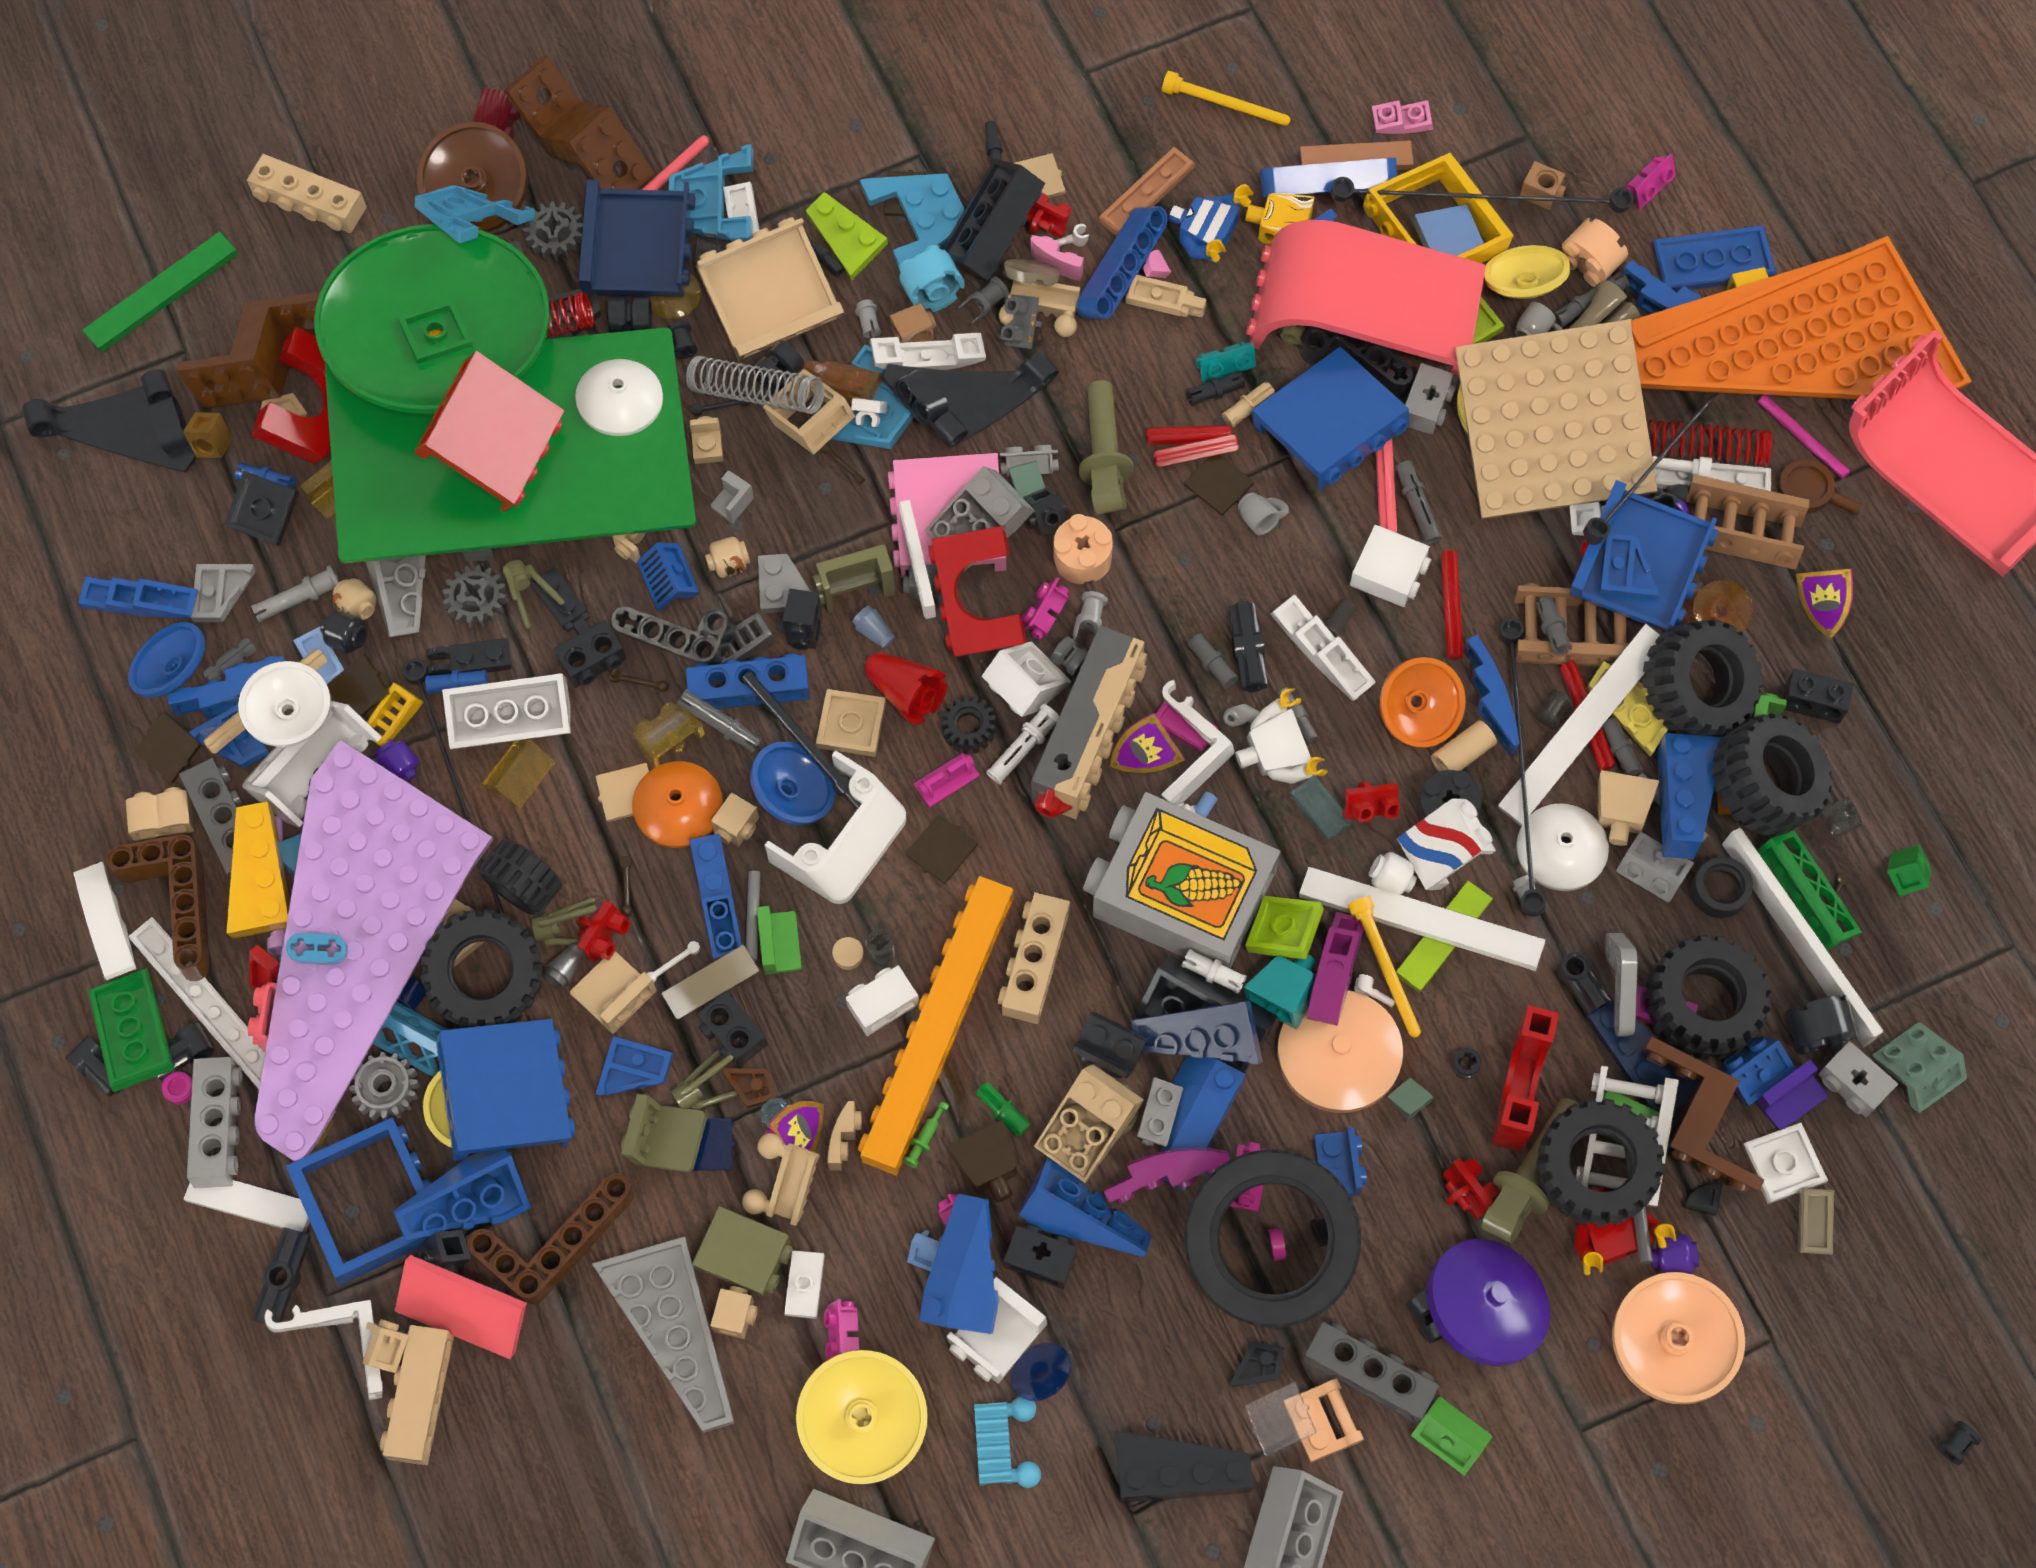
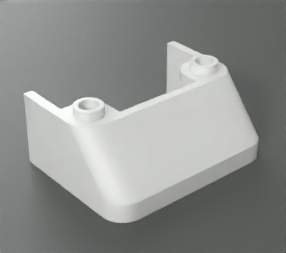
[242,701,382,827]
[765,750,906,904]

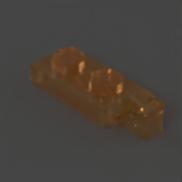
[802,360,883,400]

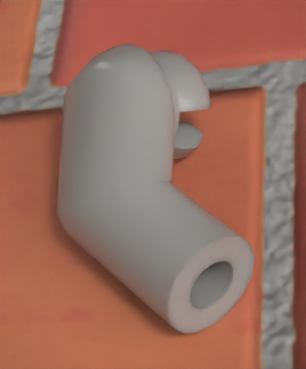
[1223,704,1260,727]

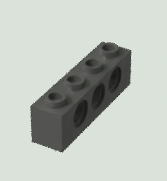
[179,758,244,879]
[1303,1322,1439,1425]

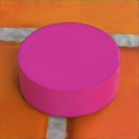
[162,1072,193,1105]
[1268,1228,1286,1261]

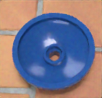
[128,622,205,698]
[750,742,835,825]

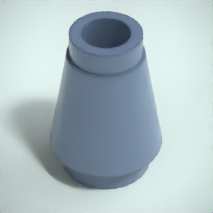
[852,606,896,649]

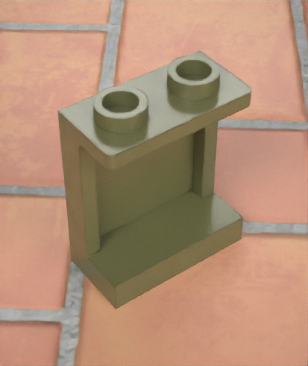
[813,544,896,613]
[692,1206,793,1300]

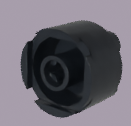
[1417,770,1482,822]
[1785,995,1858,1055]

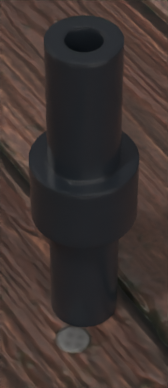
[984,121,1003,164]
[806,234,844,277]

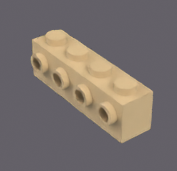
[247,154,367,233]
[380,1325,454,1466]

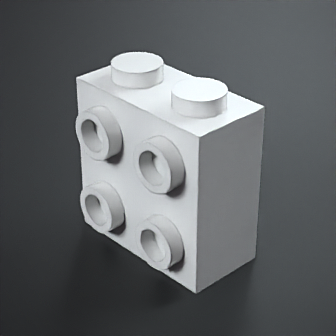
[1350,525,1431,607]

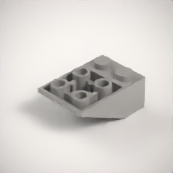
[925,466,1035,571]

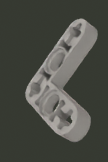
[1604,933,1637,1036]

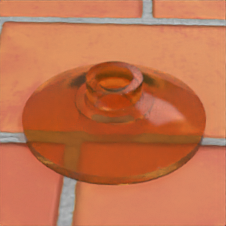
[1693,580,1753,632]

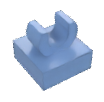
[907,1230,942,1271]

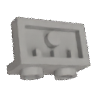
[1617,831,1694,902]

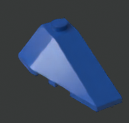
[1161,1055,1245,1191]
[393,1149,531,1240]
[1018,1156,1152,1257]
[919,1194,999,1334]

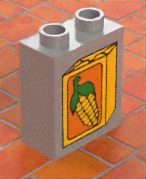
[1083,792,1281,969]

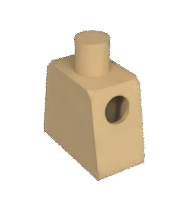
[1598,770,1659,846]

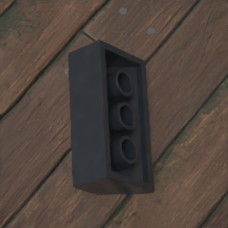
[941,159,1046,281]
[1134,954,1278,1074]

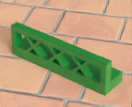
[1757,830,1862,953]

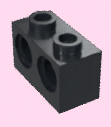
[782,588,823,650]
[553,620,626,688]
[1783,668,1854,724]
[697,991,768,1068]

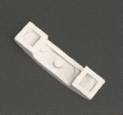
[870,333,986,370]

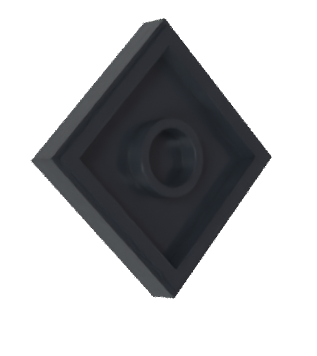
[224,471,299,546]

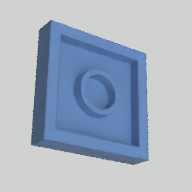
[1412,204,1484,256]

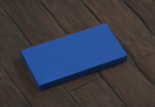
[1652,225,1776,292]

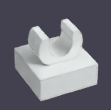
[851,398,887,427]

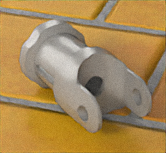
[1073,591,1108,641]

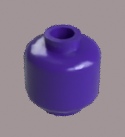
[374,740,419,783]
[1651,1234,1700,1274]

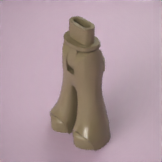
[1569,280,1641,329]

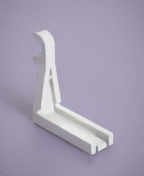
[1161,680,1235,805]
[265,1300,383,1400]

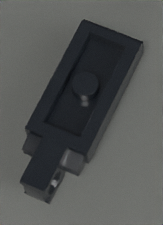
[530,567,590,635]

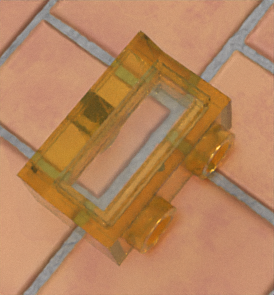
[633,702,705,767]

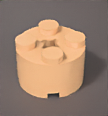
[1562,218,1628,287]
[1054,514,1112,584]

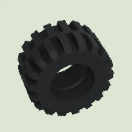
[478,839,563,916]

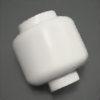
[1369,852,1417,895]

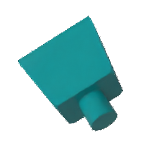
[1244,954,1316,1030]

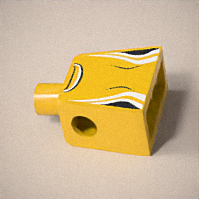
[1245,193,1315,245]

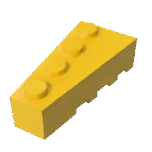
[227,802,290,939]

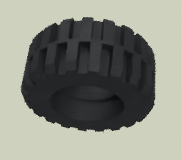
[1642,619,1763,736]
[1712,713,1833,836]
[421,909,543,1028]
[1644,935,1772,1060]
[1536,1098,1665,1227]

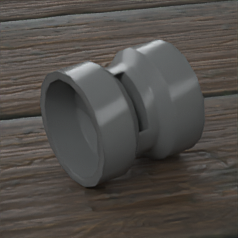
[1051,637,1088,678]

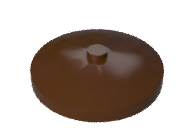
[417,122,529,233]

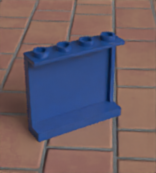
[1252,347,1409,490]
[1569,480,1719,632]
[436,1019,575,1161]

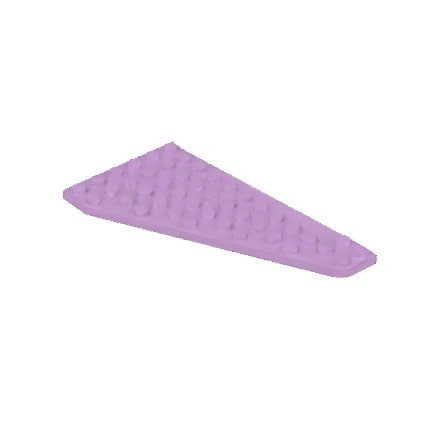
[255,740,493,1161]

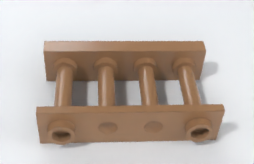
[1686,474,1809,570]
[1514,583,1629,667]

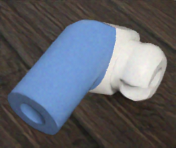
[1177,792,1218,818]

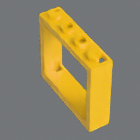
[1363,153,1514,263]

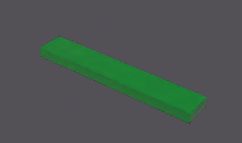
[82,231,239,353]

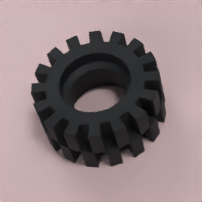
[941,695,996,754]

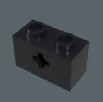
[1004,1225,1077,1290]

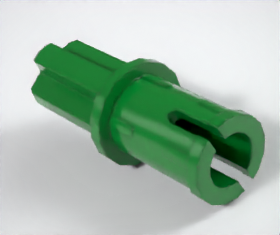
[976,1082,1031,1138]

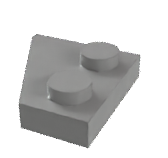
[758,554,811,614]
[191,564,256,622]

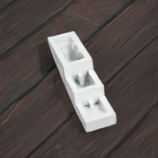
[1270,594,1376,701]
[73,861,136,980]

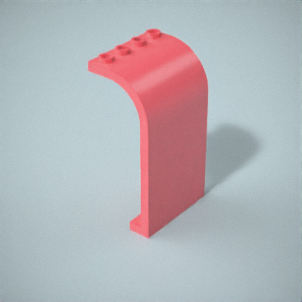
[1246,220,1486,376]
[1849,330,2036,577]

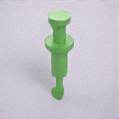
[903,1102,949,1168]

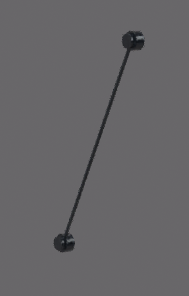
[1330,176,1634,213]
[1583,392,1719,545]
[1499,618,1546,917]
[402,658,504,914]

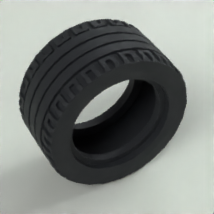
[1184,1149,1361,1328]

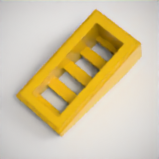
[366,682,424,746]

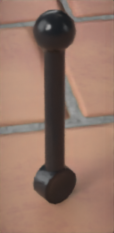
[691,395,750,416]

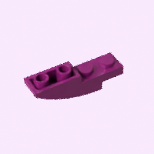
[1307,912,1365,1026]
[1104,1147,1230,1204]

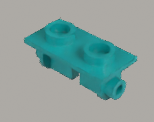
[1195,341,1256,383]

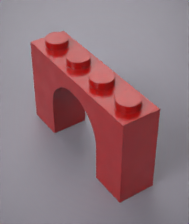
[251,327,331,465]
[928,525,1027,657]
[1490,1005,1559,1152]

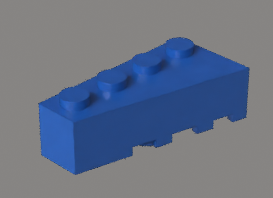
[1657,733,1723,859]

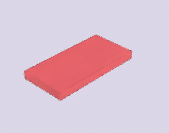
[395,1255,527,1359]

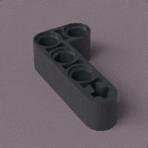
[1301,327,1413,399]
[611,606,735,665]

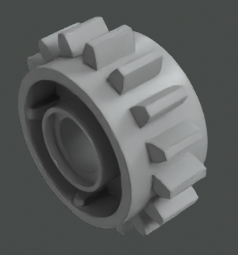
[349,1052,420,1121]

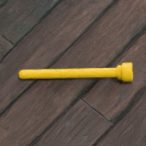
[1161,70,1290,126]
[1347,895,1421,1038]

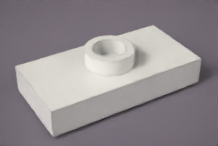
[723,182,760,233]
[784,1250,825,1319]

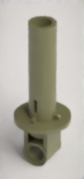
[1079,380,1134,515]
[1481,1098,1580,1243]

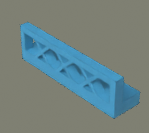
[373,1002,448,1077]

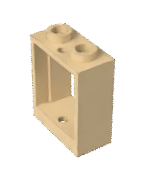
[763,369,855,455]

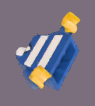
[1168,184,1254,264]

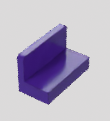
[1755,1060,1828,1131]

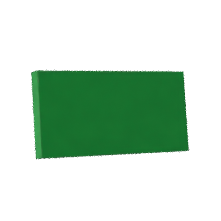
[88,968,174,1092]

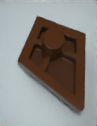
[721,1068,777,1108]

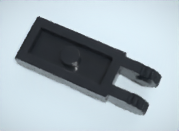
[426,638,512,676]

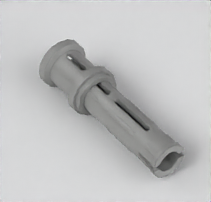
[251,565,340,622]

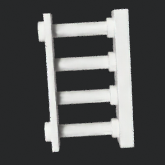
[1576,1066,1679,1208]

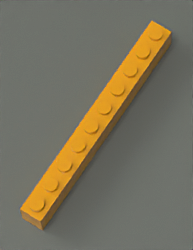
[858,876,1014,1176]

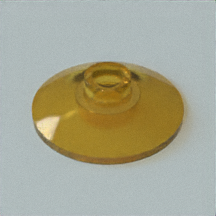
[645,273,701,319]

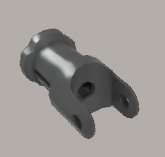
[958,276,1010,324]

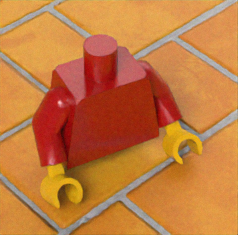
[1574,1187,1677,1275]

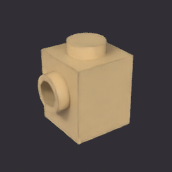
[711,792,759,847]
[710,1286,758,1339]

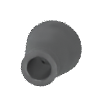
[542,943,585,990]

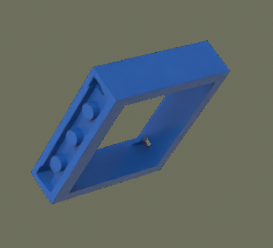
[286,1117,430,1286]

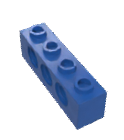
[686,654,810,709]

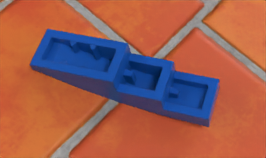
[78,577,199,618]
[1463,635,1520,757]

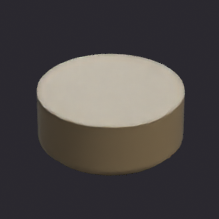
[832,937,864,970]

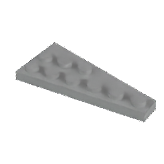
[592,1236,735,1433]

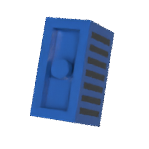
[637,542,700,611]

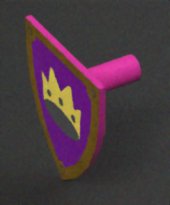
[1796,569,1853,639]
[1110,713,1185,773]
[765,1101,824,1152]

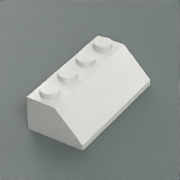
[442,674,571,750]

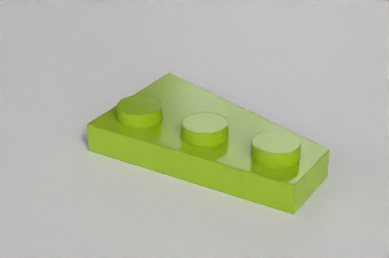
[806,192,888,281]

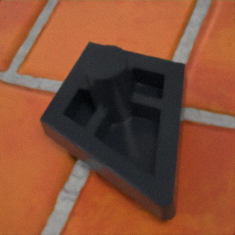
[1230,1341,1284,1387]

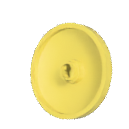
[796,1350,927,1484]

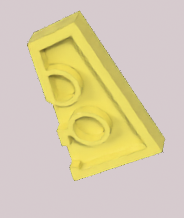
[1587,662,1668,757]

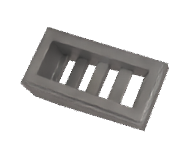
[708,612,774,664]

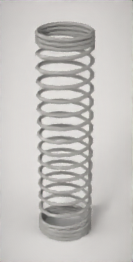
[686,356,824,414]

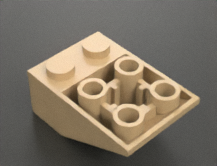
[1034,1064,1144,1183]

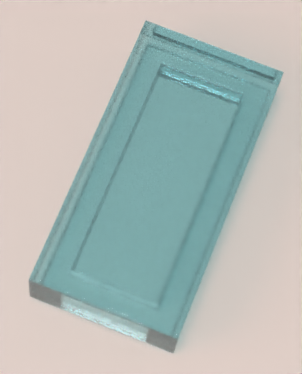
[1290,776,1352,841]

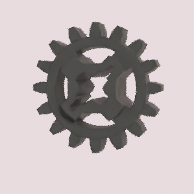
[523,201,583,261]
[442,565,508,628]

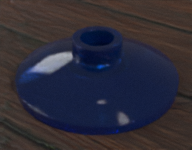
[1011,1343,1072,1401]

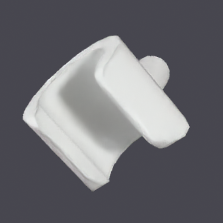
[1055,224,1089,247]
[1354,974,1395,1007]

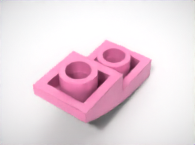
[1372,100,1433,134]
[1031,235,1084,281]

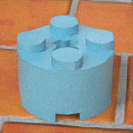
[899,245,965,312]

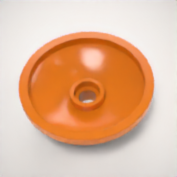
[1380,657,1466,747]
[632,761,723,848]

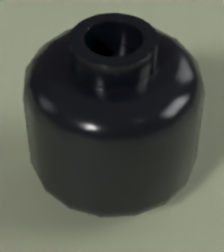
[320,611,367,653]

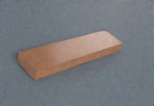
[1299,141,1414,170]
[1099,147,1195,236]

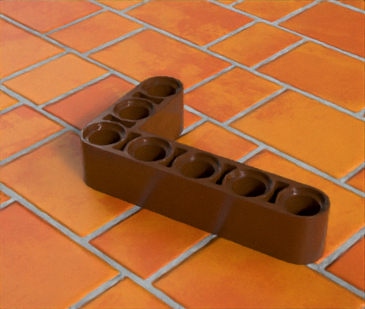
[106,835,209,981]
[467,1173,634,1305]

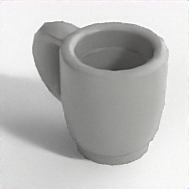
[1515,302,1563,337]
[1238,492,1289,535]

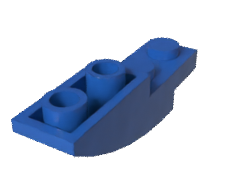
[1622,260,1702,315]
[167,656,286,720]
[690,833,742,959]

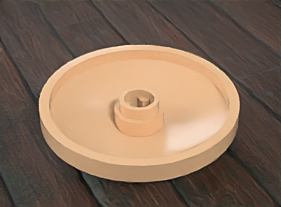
[1277,990,1403,1113]
[1612,1272,1745,1404]

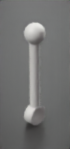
[646,941,700,982]

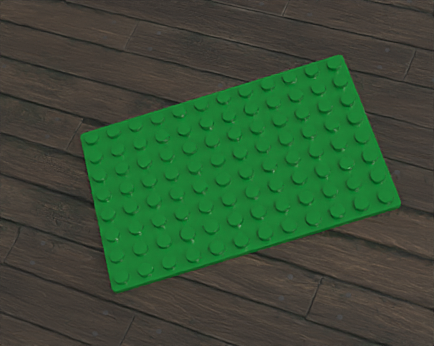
[325,328,696,564]

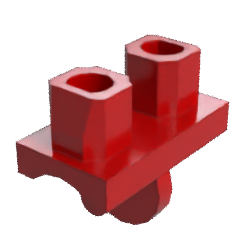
[1026,193,1072,238]
[1342,781,1400,823]
[576,900,631,962]
[1442,1158,1500,1221]

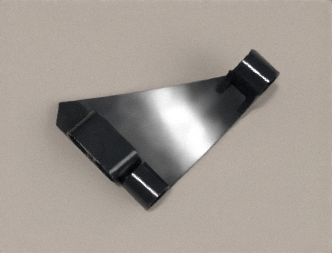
[883,351,1059,448]
[22,369,196,473]

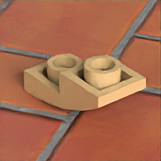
[827,1101,862,1170]

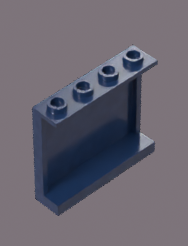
[579,180,696,297]

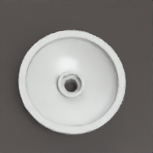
[575,359,663,436]
[238,661,331,747]
[1516,804,1609,891]

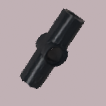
[1229,601,1267,693]
[251,1227,312,1325]

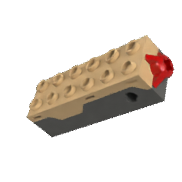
[1031,625,1148,819]

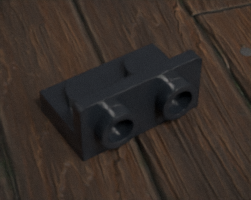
[1072,1011,1148,1078]

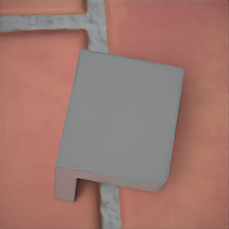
[711,470,754,524]

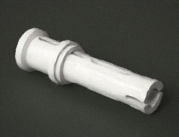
[986,704,1060,785]

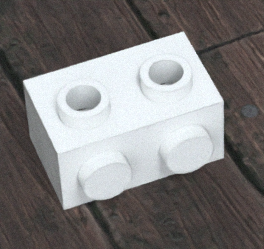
[846,965,919,1036]

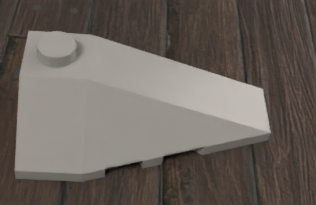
[366,555,426,638]

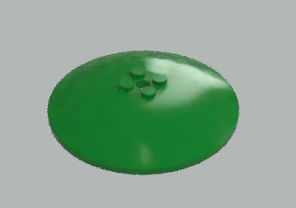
[314,224,550,414]

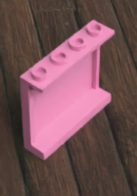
[888,453,1006,578]

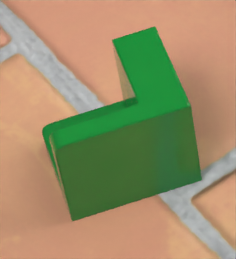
[1887,844,1932,896]

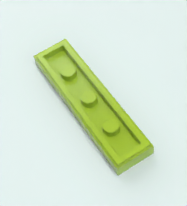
[1396,881,1493,993]

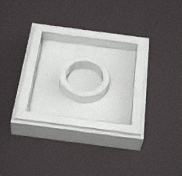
[1741,1123,1828,1204]

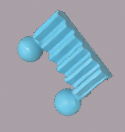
[974,1396,1041,1488]

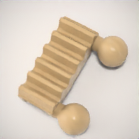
[999,280,1080,337]
[742,1133,820,1226]

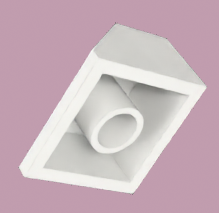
[982,641,1071,717]

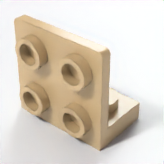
[570,951,657,1034]

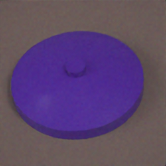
[1427,1239,1550,1367]

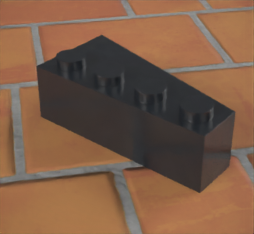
[1115,1431,1253,1503]

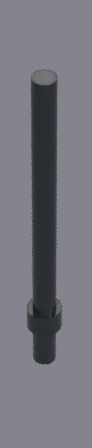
[742,671,862,810]

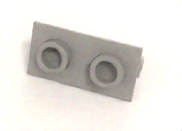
[1000,445,1059,477]
[1137,1077,1183,1147]

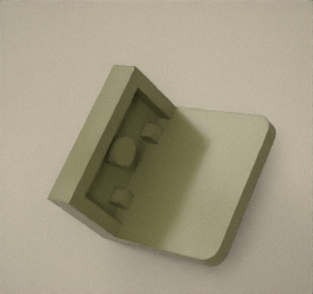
[621,1094,707,1173]

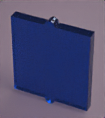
[677,1118,735,1172]

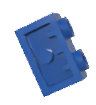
[1719,1036,1796,1106]
[1314,1127,1367,1196]

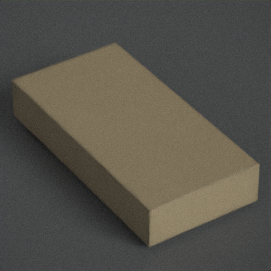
[1798,1188,1834,1255]

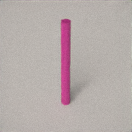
[1757,395,1850,479]

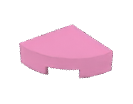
[1143,250,1171,278]

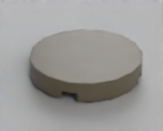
[1003,259,1060,285]

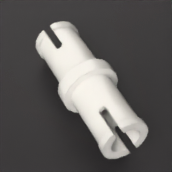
[1182,949,1247,994]

